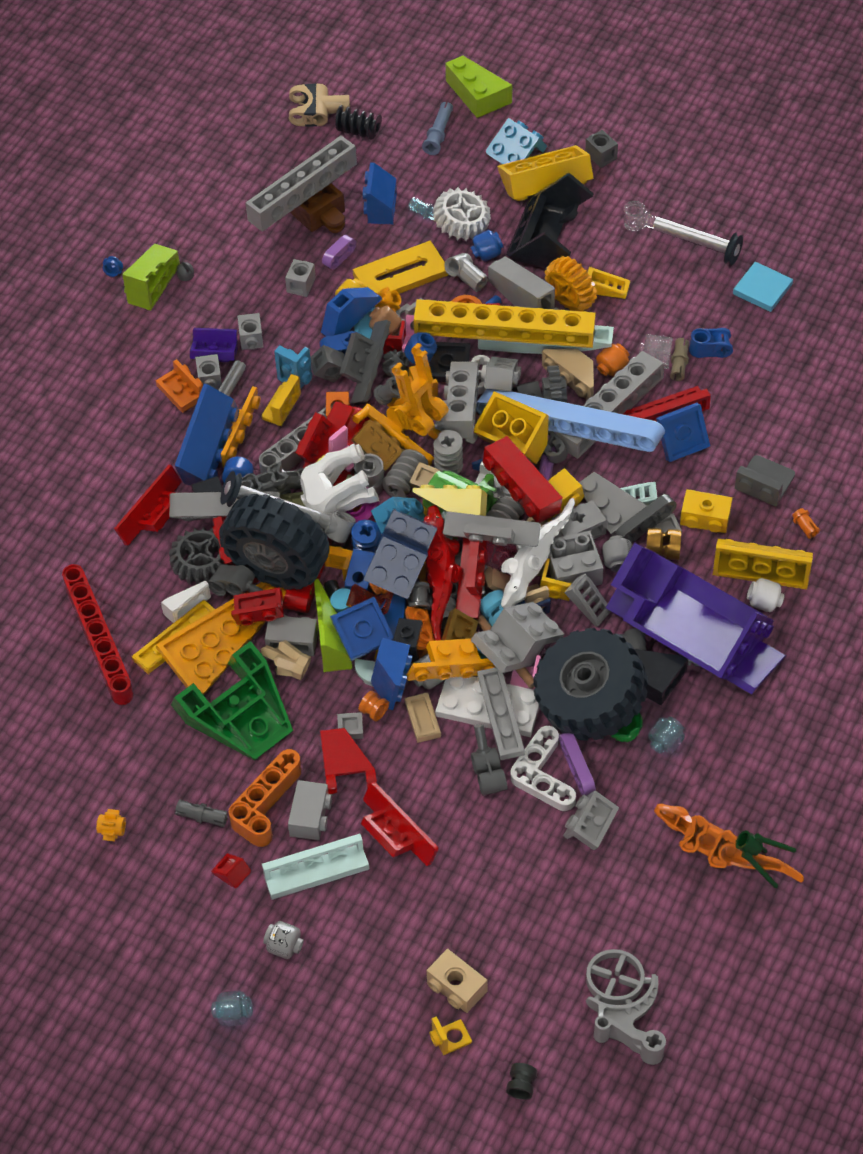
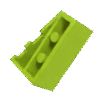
[445,56,512,118]
[122,244,180,311]

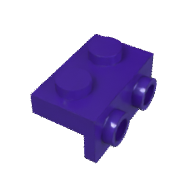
[190,328,238,362]

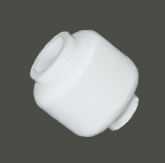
[747,578,784,612]

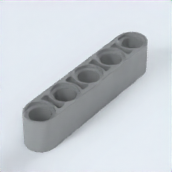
[259,401,342,473]
[169,492,280,518]

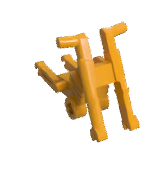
[352,343,449,466]

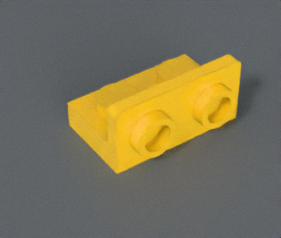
[262,374,301,426]

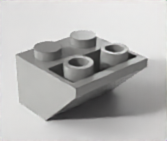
[548,531,603,589]

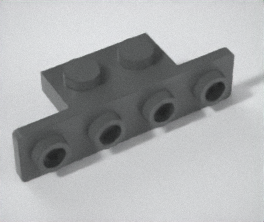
[339,320,391,405]

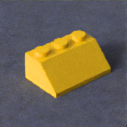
[474,391,549,464]

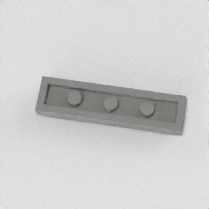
[477,667,525,760]

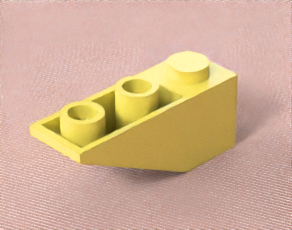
[413,485,487,516]

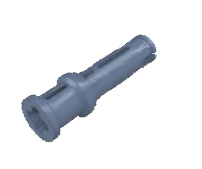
[422,102,453,155]

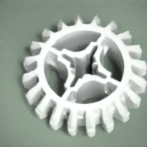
[433,187,491,241]

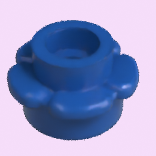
[103,256,123,277]

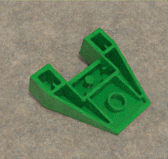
[171,641,293,761]

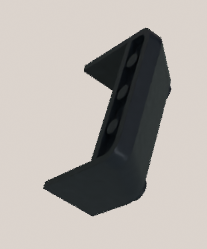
[506,173,594,269]

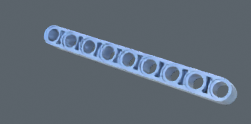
[476,389,665,452]

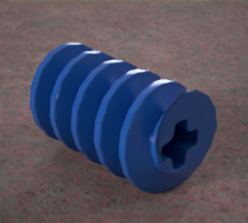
[351,520,381,553]

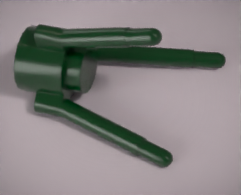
[735,830,796,888]

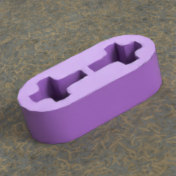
[322,235,356,270]

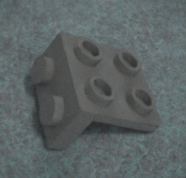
[734,455,795,507]

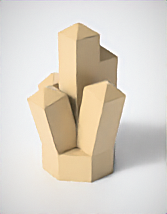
[261,640,311,680]

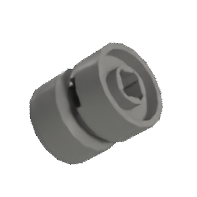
[354,453,384,495]

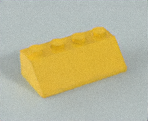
[497,145,594,201]
[713,539,813,589]

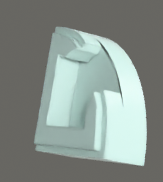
[355,659,375,686]

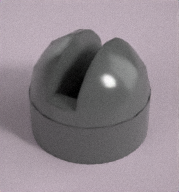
[177,262,194,281]

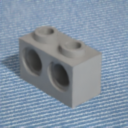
[484,357,521,391]

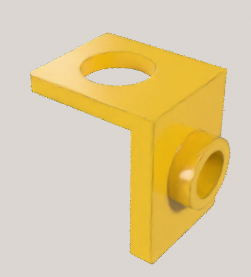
[539,558,571,601]
[429,1016,472,1056]

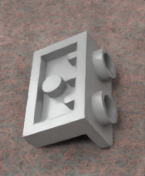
[563,791,619,850]

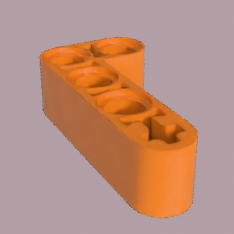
[229,749,302,847]

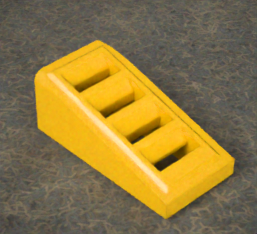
[587,267,630,299]

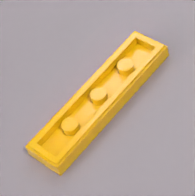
[132,599,215,675]

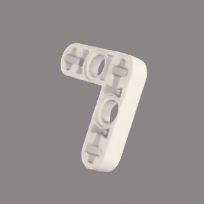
[511,726,576,811]

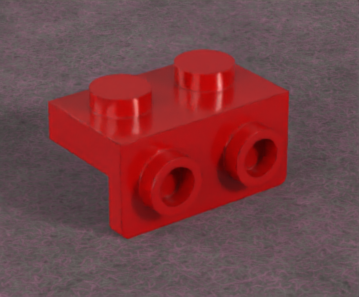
[231,587,284,626]

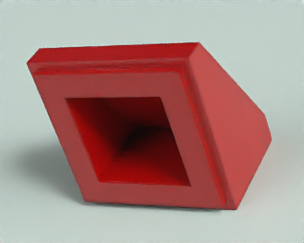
[211,853,251,888]

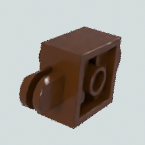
[290,183,345,233]

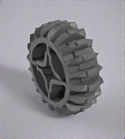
[169,526,229,585]

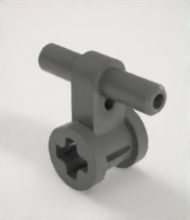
[374,364,400,405]

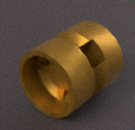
[646,528,681,560]

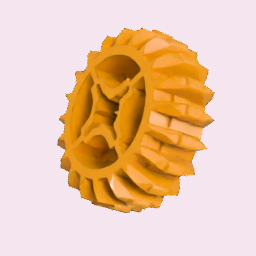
[544,256,597,312]

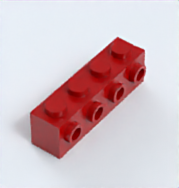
[482,436,563,523]

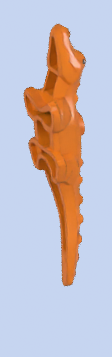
[654,804,804,882]

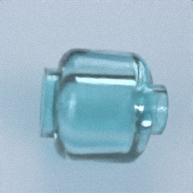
[648,716,685,754]
[211,990,253,1027]

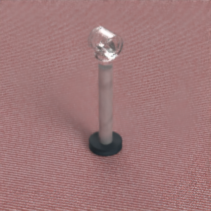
[624,201,743,266]

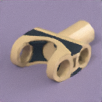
[289,84,350,127]

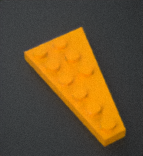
[156,582,287,695]

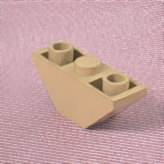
[542,349,594,400]

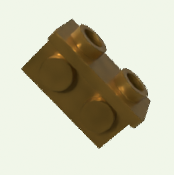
[351,419,404,471]
[442,608,478,640]

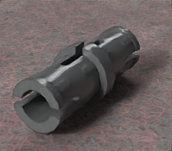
[175,799,228,827]

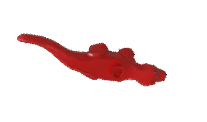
[424,505,463,641]

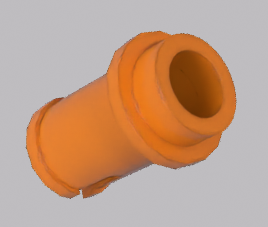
[792,508,820,539]

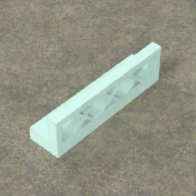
[262,834,369,900]

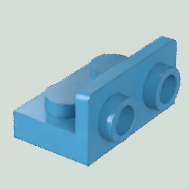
[274,345,313,389]

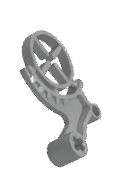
[586,949,666,1065]

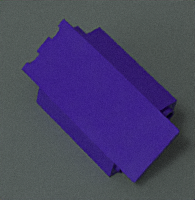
[606,543,787,694]

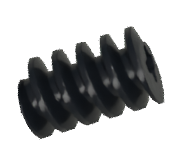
[335,105,382,140]

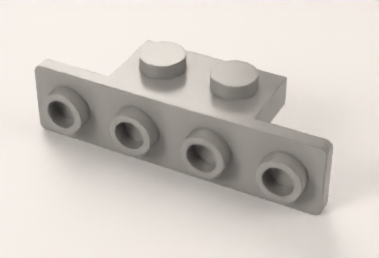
[443,511,541,547]

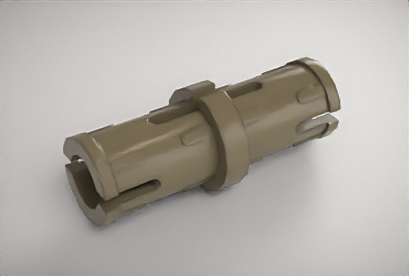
[670,338,689,381]

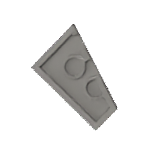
[579,472,647,536]

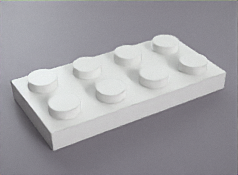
[435,676,539,737]

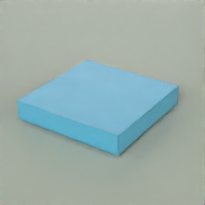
[733,262,793,312]

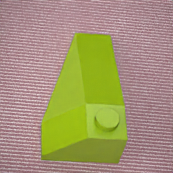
[314,579,352,672]

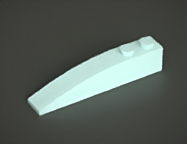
[478,325,614,354]

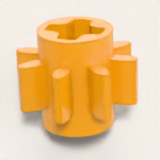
[375,287,401,313]
[96,809,126,842]

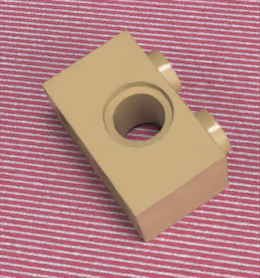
[427,948,488,1013]

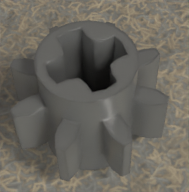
[382,349,409,377]

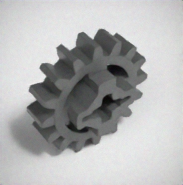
[542,365,567,403]

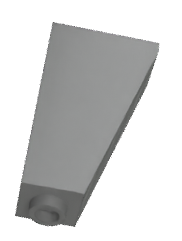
[488,256,555,309]

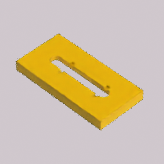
[352,240,448,294]

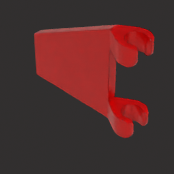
[320,728,377,794]

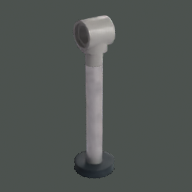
[220,471,356,543]

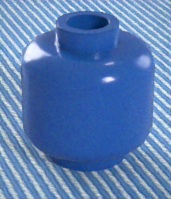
[470,230,504,262]
[404,332,437,364]
[222,456,254,483]

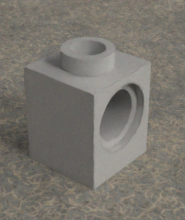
[285,259,316,297]
[237,313,263,350]
[195,354,222,389]

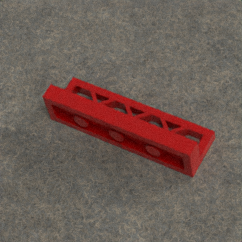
[623,386,711,422]

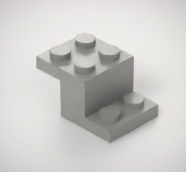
[471,602,564,673]

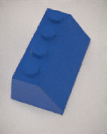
[175,384,239,485]

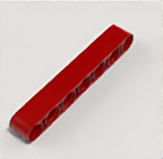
[62,564,134,705]

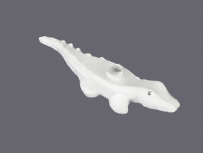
[501,498,575,608]

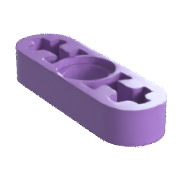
[559,733,596,796]

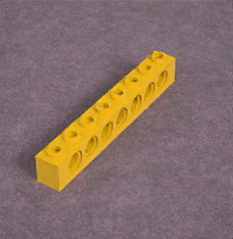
[413,299,596,348]

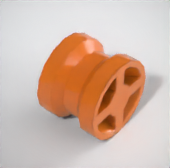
[358,691,389,721]

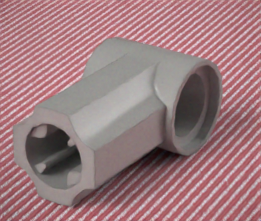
[444,253,489,292]

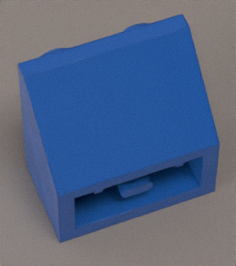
[363,162,397,224]
[371,638,413,710]

